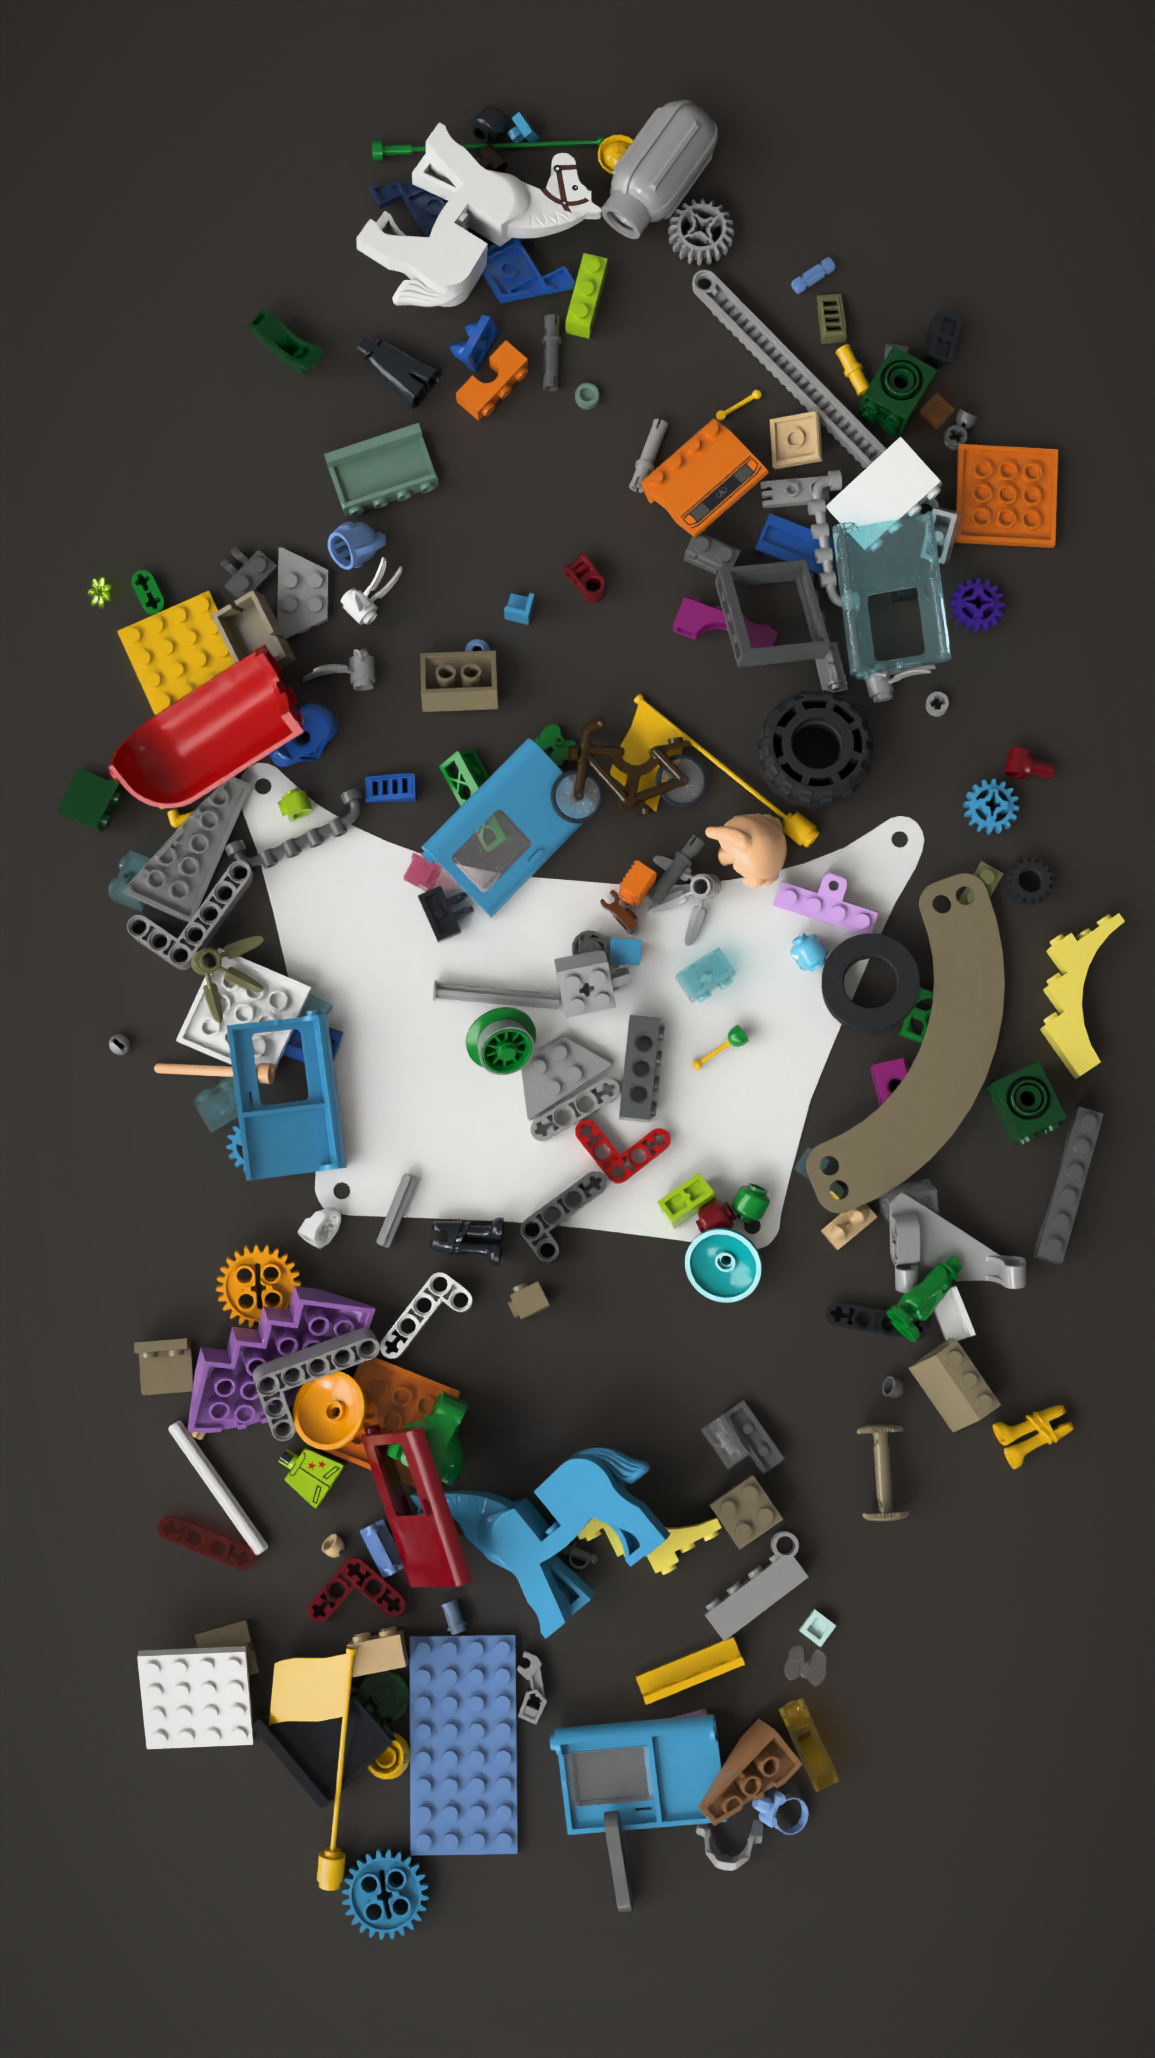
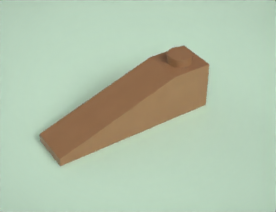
[698,1719,803,1826]

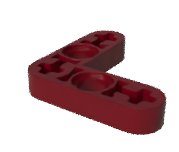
[307,1557,406,1623]

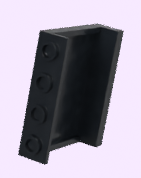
[252,1681,397,1809]

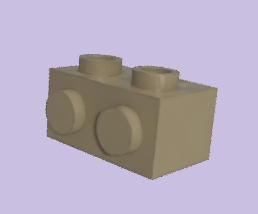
[508,1281,550,1320]

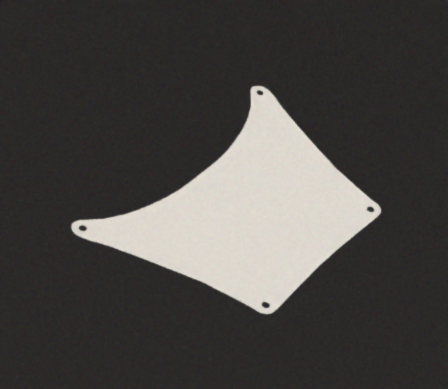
[240,763,924,1249]

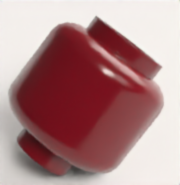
[696,1200,736,1233]

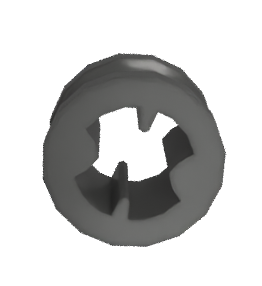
[943,425,967,451]

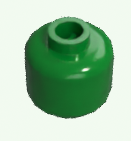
[732,1183,770,1223]

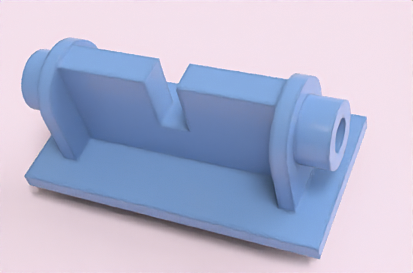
[360,1519,403,1579]

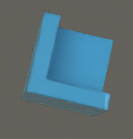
[504,592,535,625]
[609,938,641,968]

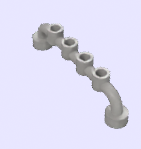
[808,470,860,612]

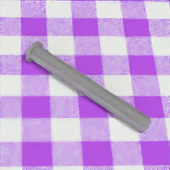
[433,980,561,1009]

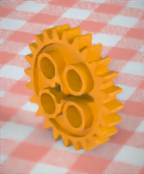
[216,1243,301,1328]

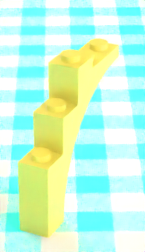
[1040,913,1125,1079]
[578,1517,722,1575]

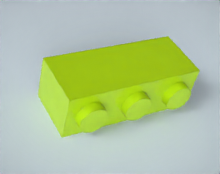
[566,253,608,339]

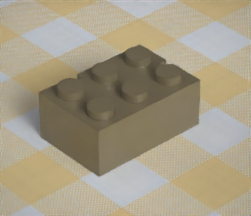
[211,590,297,669]

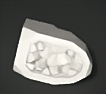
[298,1207,341,1249]

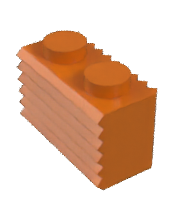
[619,860,657,907]

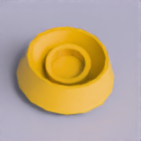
[598,134,633,175]
[368,1733,410,1779]

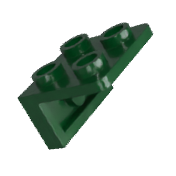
[58,768,125,834]

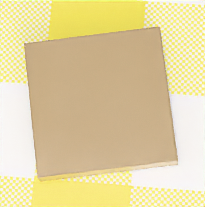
[770,411,823,469]

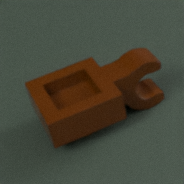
[600,890,638,934]

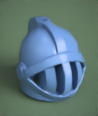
[327,522,387,570]

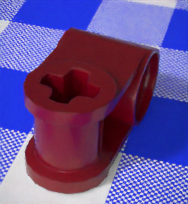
[562,553,605,603]

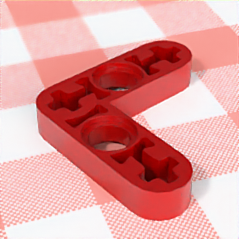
[575,1120,671,1184]

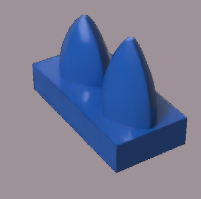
[450,315,499,372]

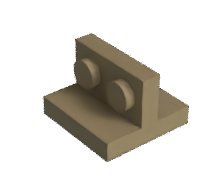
[195,1620,260,1675]

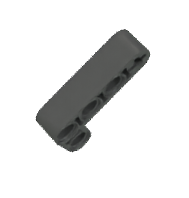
[521,1171,607,1263]

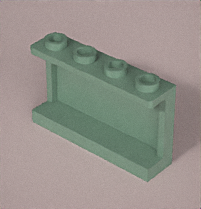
[324,423,439,517]

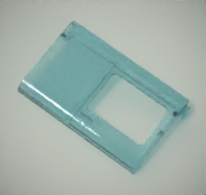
[832,511,951,680]

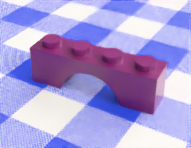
[673,597,778,666]

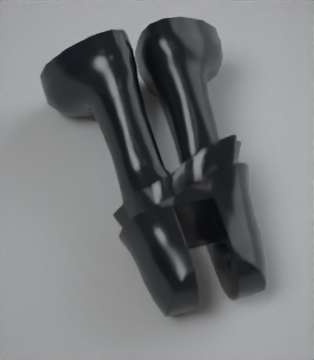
[430,1217,504,1267]

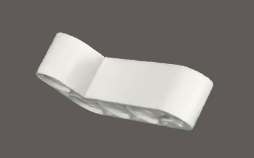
[380,1272,473,1359]

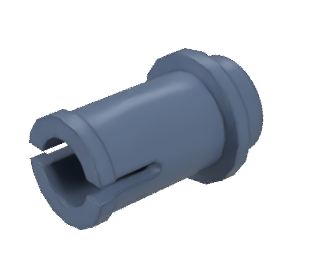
[441,1599,467,1635]

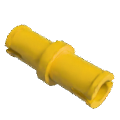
[835,344,869,396]

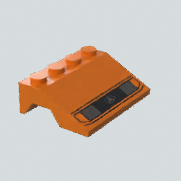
[641,419,769,538]

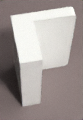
[934,1286,976,1341]

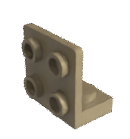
[134,1338,194,1395]

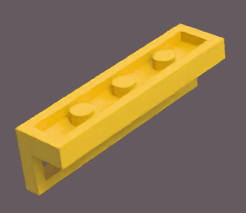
[635,1637,745,1705]

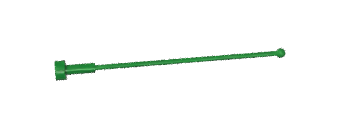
[372,137,605,161]

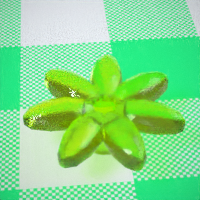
[87,576,112,609]

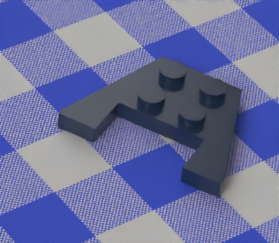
[369,181,448,237]

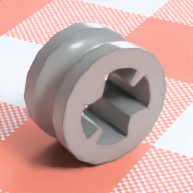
[925,692,949,717]

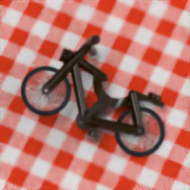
[550,718,708,824]

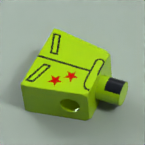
[278,1448,346,1508]

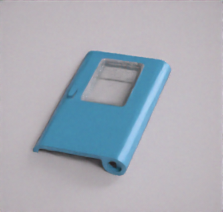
[422,738,595,918]

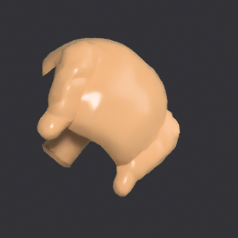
[705,813,787,888]

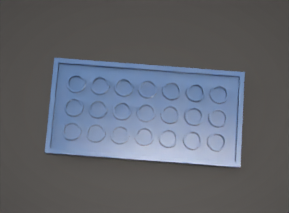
[410,1634,518,1856]

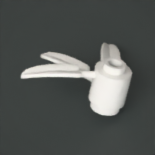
[341,557,402,625]

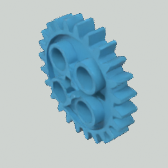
[342,1848,429,1940]

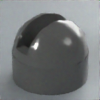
[956,408,978,429]
[882,1376,905,1398]

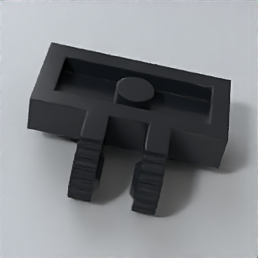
[418,886,474,943]

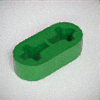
[131,570,166,616]

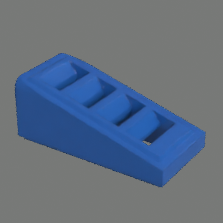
[365,773,416,803]

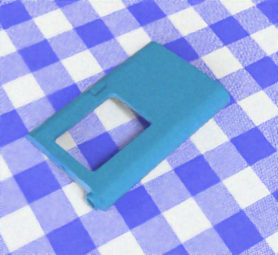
[227,1010,347,1181]

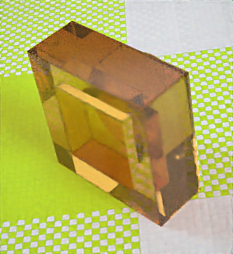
[919,393,955,430]

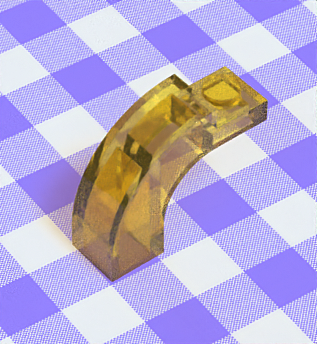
[779,1697,840,1792]

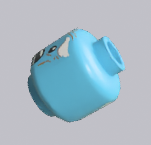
[790,933,828,972]

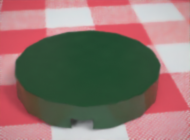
[358,1670,410,1723]

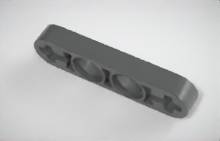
[604,1810,634,1912]

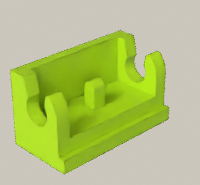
[657,1172,716,1229]

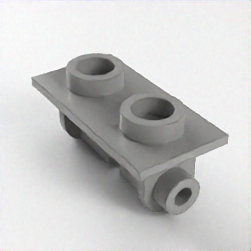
[815,640,848,693]

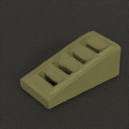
[816,294,847,344]

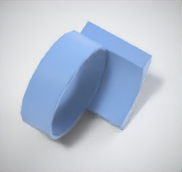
[752,1787,809,1835]

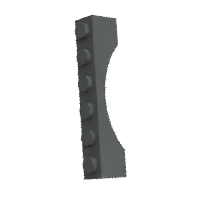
[1032,1106,1104,1264]

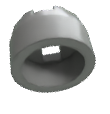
[109,1034,131,1055]

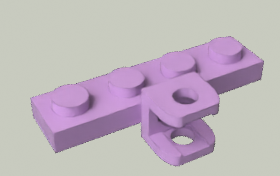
[773,872,878,934]

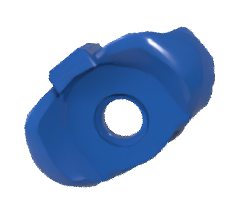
[268,703,339,767]

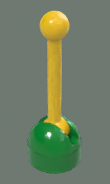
[692,1024,749,1070]

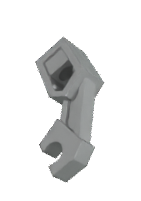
[517,1651,547,1724]

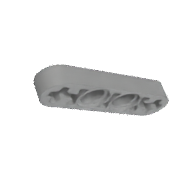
[531,1078,620,1142]

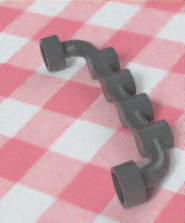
[225,788,363,869]

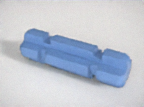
[791,257,835,294]

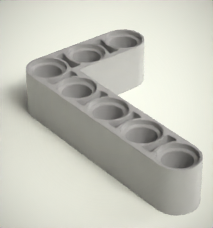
[127,861,254,970]
[252,1328,380,1441]

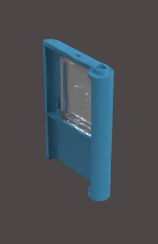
[550,1714,727,1835]

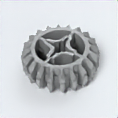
[668,198,734,266]

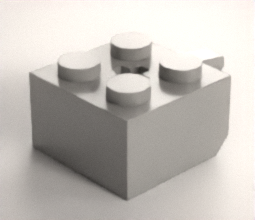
[554,950,631,1018]

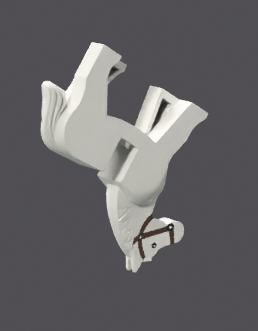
[356,122,602,307]

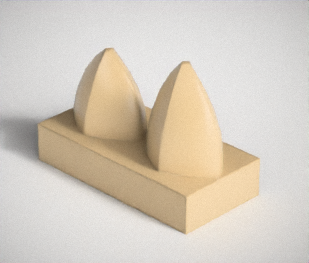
[821,1204,877,1250]

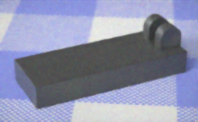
[723,1400,785,1475]

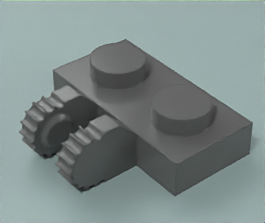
[220,547,278,599]

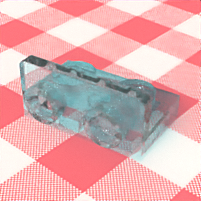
[193,1077,252,1133]

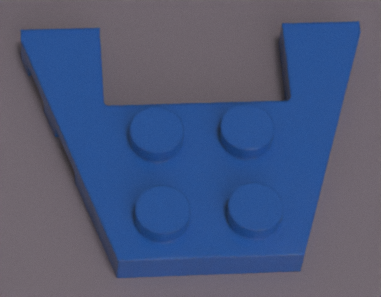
[482,238,576,303]

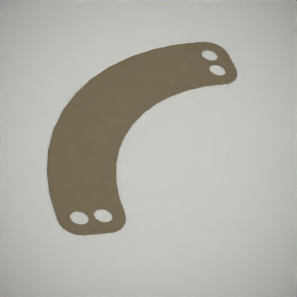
[806,873,1005,1213]

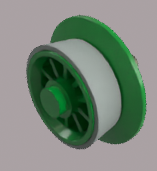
[466,1007,536,1075]

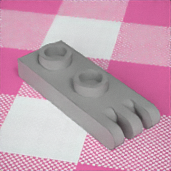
[760,476,830,508]

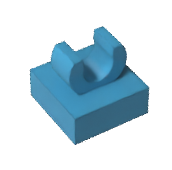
[508,112,539,143]

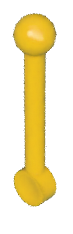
[716,390,762,421]

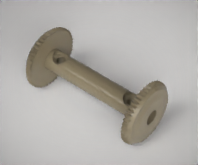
[857,1424,909,1521]

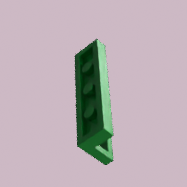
[439,748,521,853]

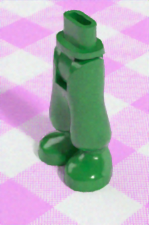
[886,1255,962,1342]

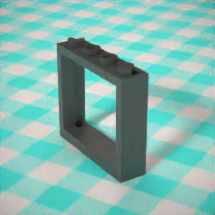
[715,560,831,668]

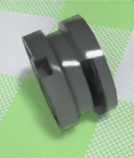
[572,930,607,956]

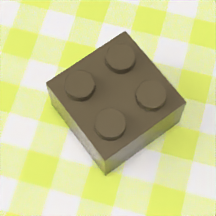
[708,1474,783,1550]

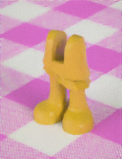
[993,1405,1074,1469]

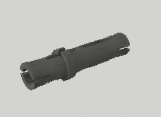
[542,314,561,391]
[647,835,706,905]

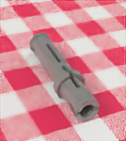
[629,419,669,493]

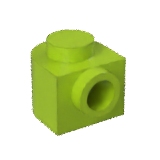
[277,788,313,822]

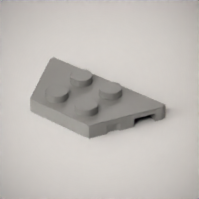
[277,548,329,640]
[521,1036,612,1121]

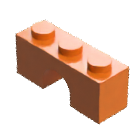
[456,340,528,421]

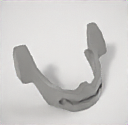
[696,1819,763,1871]

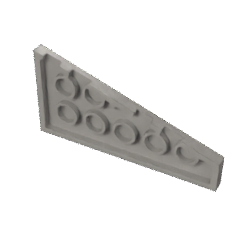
[121,777,251,923]

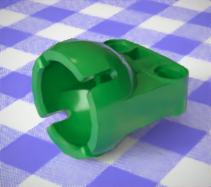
[387,1391,468,1486]

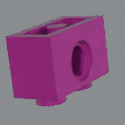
[870,1058,910,1106]

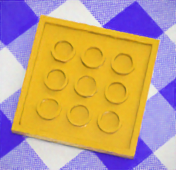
[117,591,235,715]

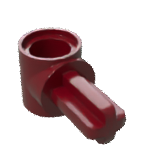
[1004,747,1055,779]

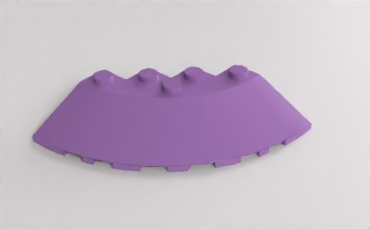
[187,1286,375,1433]

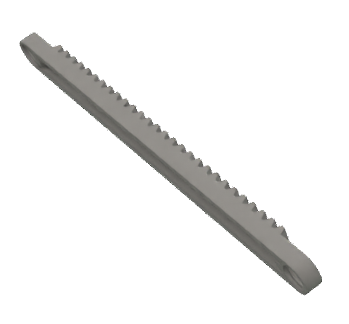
[692,270,939,523]

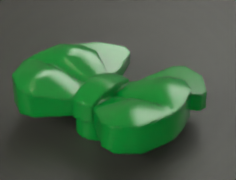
[535,724,576,766]

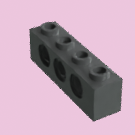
[619,1015,665,1123]

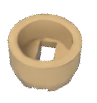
[321,1534,345,1558]

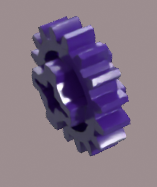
[949,578,1005,634]

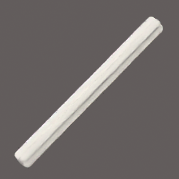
[168,1420,268,1555]

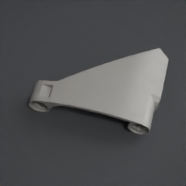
[889,1192,1026,1293]

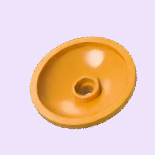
[293,1371,366,1450]

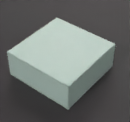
[799,1609,836,1647]

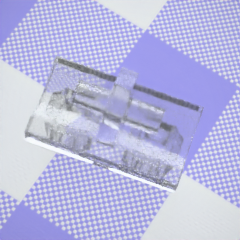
[701,1415,749,1469]

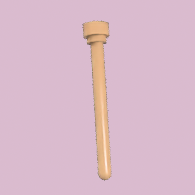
[154,1063,275,1084]

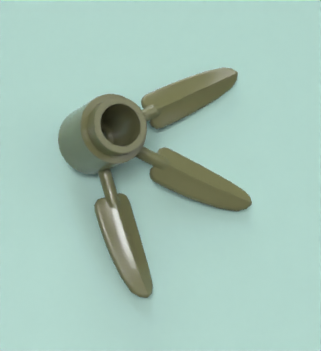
[191,936,264,1023]

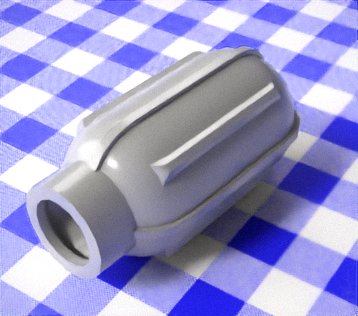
[601,100,719,239]

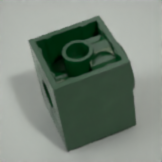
[858,346,937,437]
[985,1062,1067,1146]

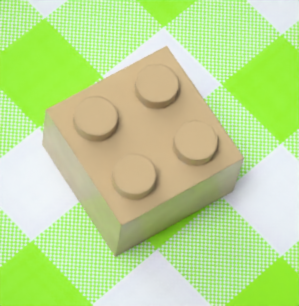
[347,1626,409,1677]

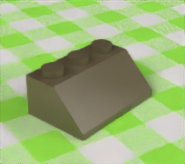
[420,650,498,712]
[908,1338,1001,1432]

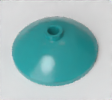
[685,1228,762,1303]

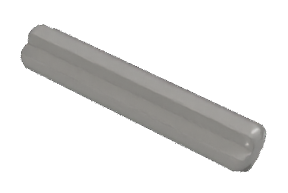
[376,1173,417,1248]

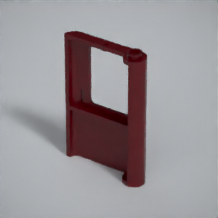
[361,1424,473,1587]

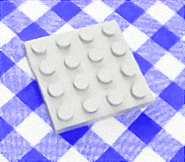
[176,948,312,1070]
[137,1646,254,1749]

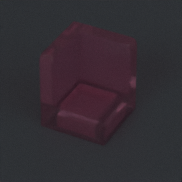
[403,853,442,892]

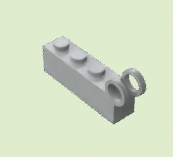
[704,1531,808,1641]

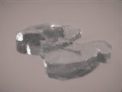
[784,1645,827,1686]

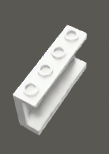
[826,437,942,553]

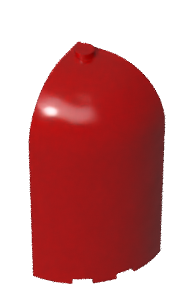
[108,644,305,808]

